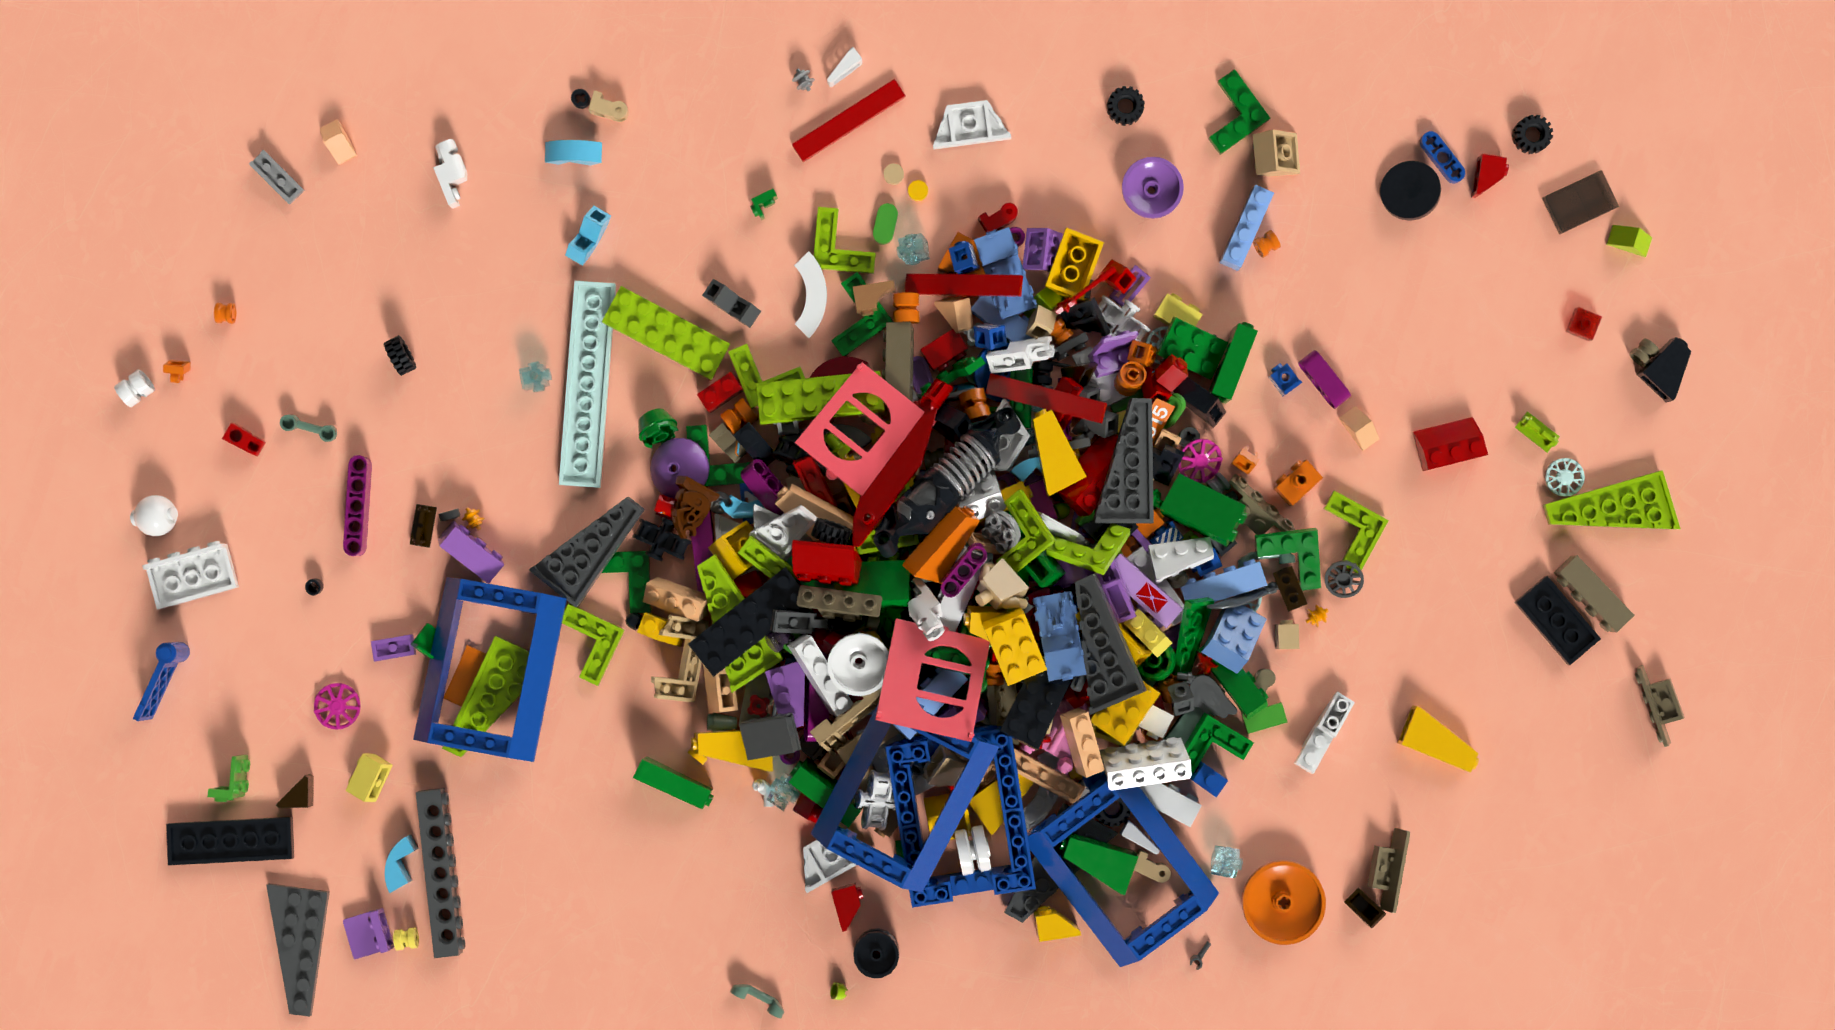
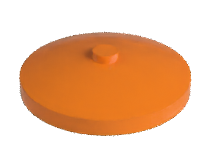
[1242,860,1326,945]

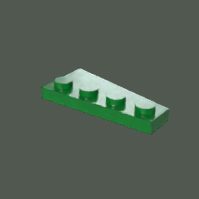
[1172,597,1215,676]

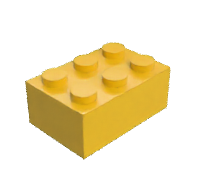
[982,607,1047,686]
[1091,681,1161,745]

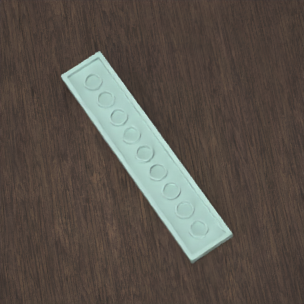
[559,281,616,488]

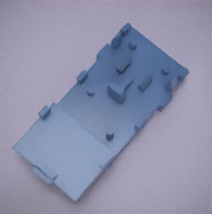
[974,227,1037,320]
[1033,591,1087,682]

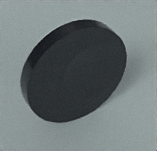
[1380,161,1441,221]

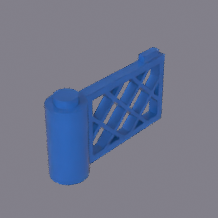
[133,642,190,721]

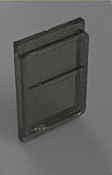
[1542,170,1619,235]

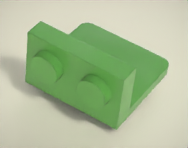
[207,755,250,802]

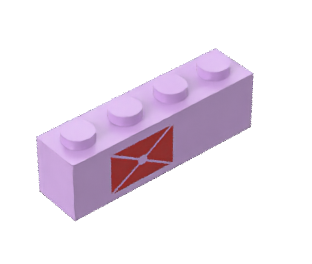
[1115,554,1184,628]

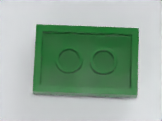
[1156,316,1229,380]

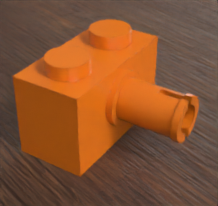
[1273,460,1323,506]

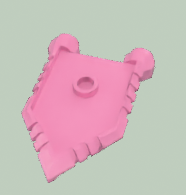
[1020,696,1089,775]

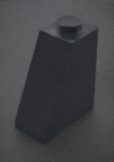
[1636,337,1692,403]
[1171,377,1226,428]
[932,403,972,452]
[733,422,776,466]

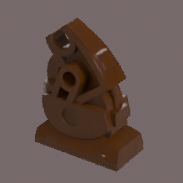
[671,476,720,539]

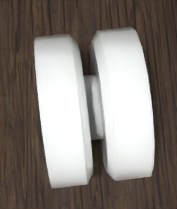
[954,825,991,876]

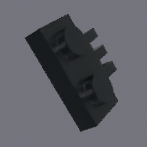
[1153,444,1185,486]

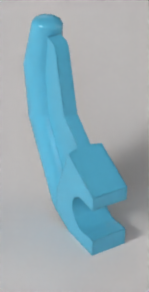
[719,495,765,519]

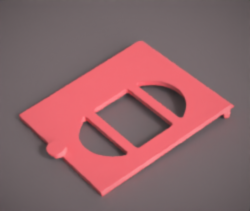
[795,362,937,496]
[875,618,990,742]

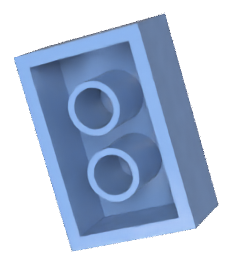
[1202,605,1267,674]

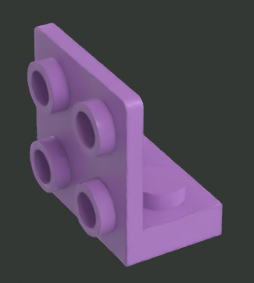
[1022,228,1063,272]
[1088,330,1139,378]
[343,907,394,959]

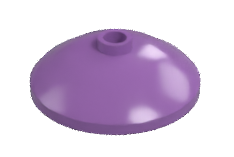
[1122,157,1184,219]
[650,438,709,499]

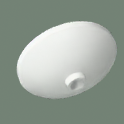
[827,633,889,696]

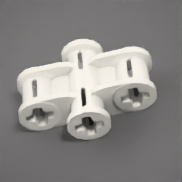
[1098,295,1151,341]
[855,770,896,830]

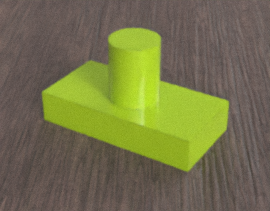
[824,432,854,459]

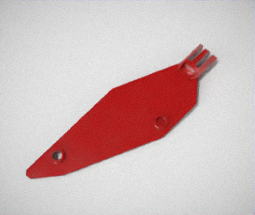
[852,378,953,547]

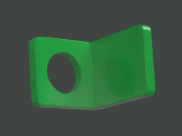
[410,623,436,659]

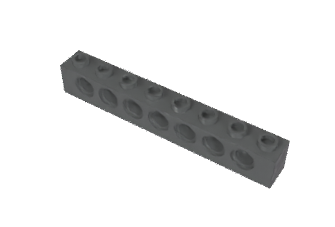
[416,788,465,958]

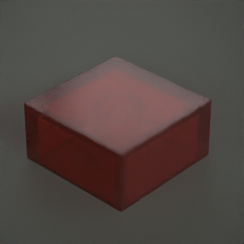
[1565,307,1602,341]

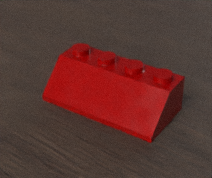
[1056,435,1118,517]

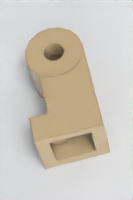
[588,90,629,122]
[1134,849,1171,883]

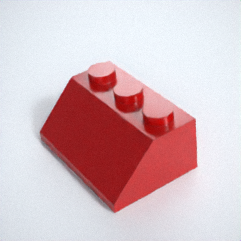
[1413,417,1488,471]
[792,540,862,586]

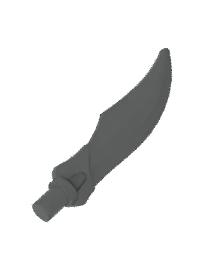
[1207,582,1279,609]

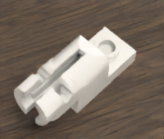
[433,139,468,209]
[986,336,1055,374]
[908,577,945,641]

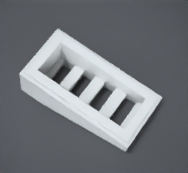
[827,47,863,87]
[1119,819,1160,855]

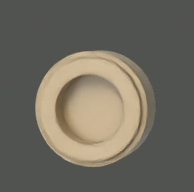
[884,163,904,185]

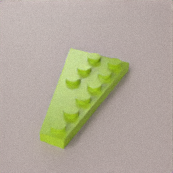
[1543,470,1681,530]
[697,554,784,693]
[442,636,529,757]

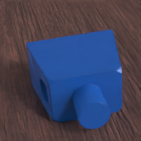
[1189,761,1228,798]

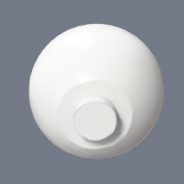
[130,495,178,536]

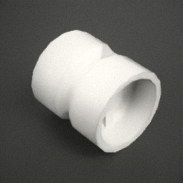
[114,369,155,408]

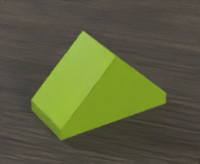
[1606,225,1652,257]
[1023,287,1065,318]

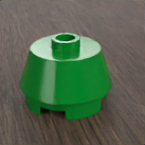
[638,408,678,448]
[1137,644,1176,681]

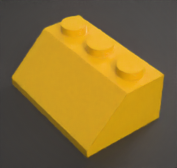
[1045,227,1104,302]

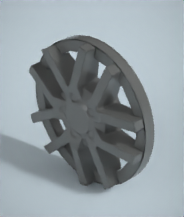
[1325,560,1364,598]

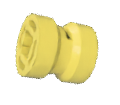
[393,927,419,951]

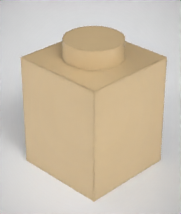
[1026,305,1057,339]
[1275,620,1300,649]

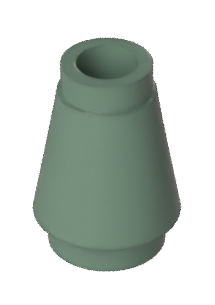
[707,713,737,732]

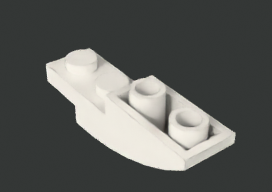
[1294,691,1355,774]

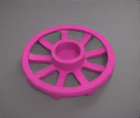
[1178,439,1223,483]
[314,683,361,730]

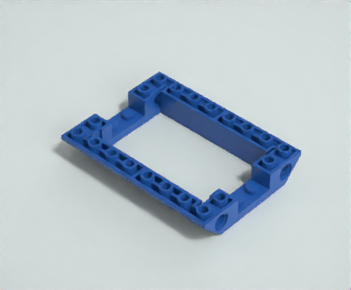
[413,577,567,762]
[811,704,1000,892]
[885,725,1036,908]
[1027,774,1219,967]

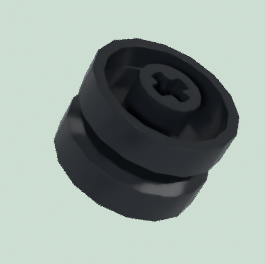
[853,928,899,979]

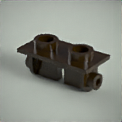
[410,504,437,548]
[1273,566,1308,612]

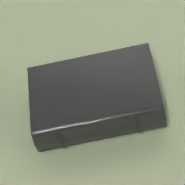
[739,713,801,760]

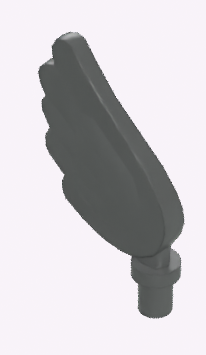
[1176,672,1238,718]

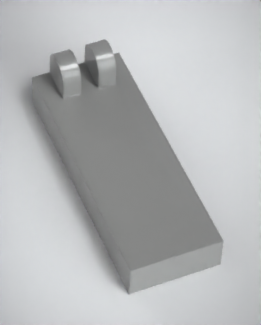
[249,150,305,204]

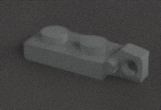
[770,610,828,634]

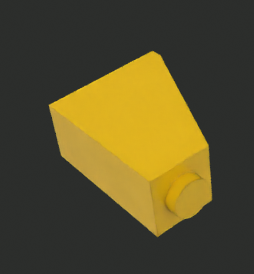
[963,606,1013,641]
[637,613,684,647]

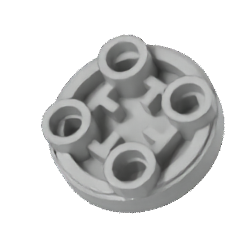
[982,510,1021,554]

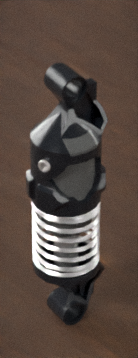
[873,407,1021,558]

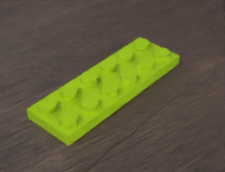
[602,286,730,380]
[756,371,884,425]

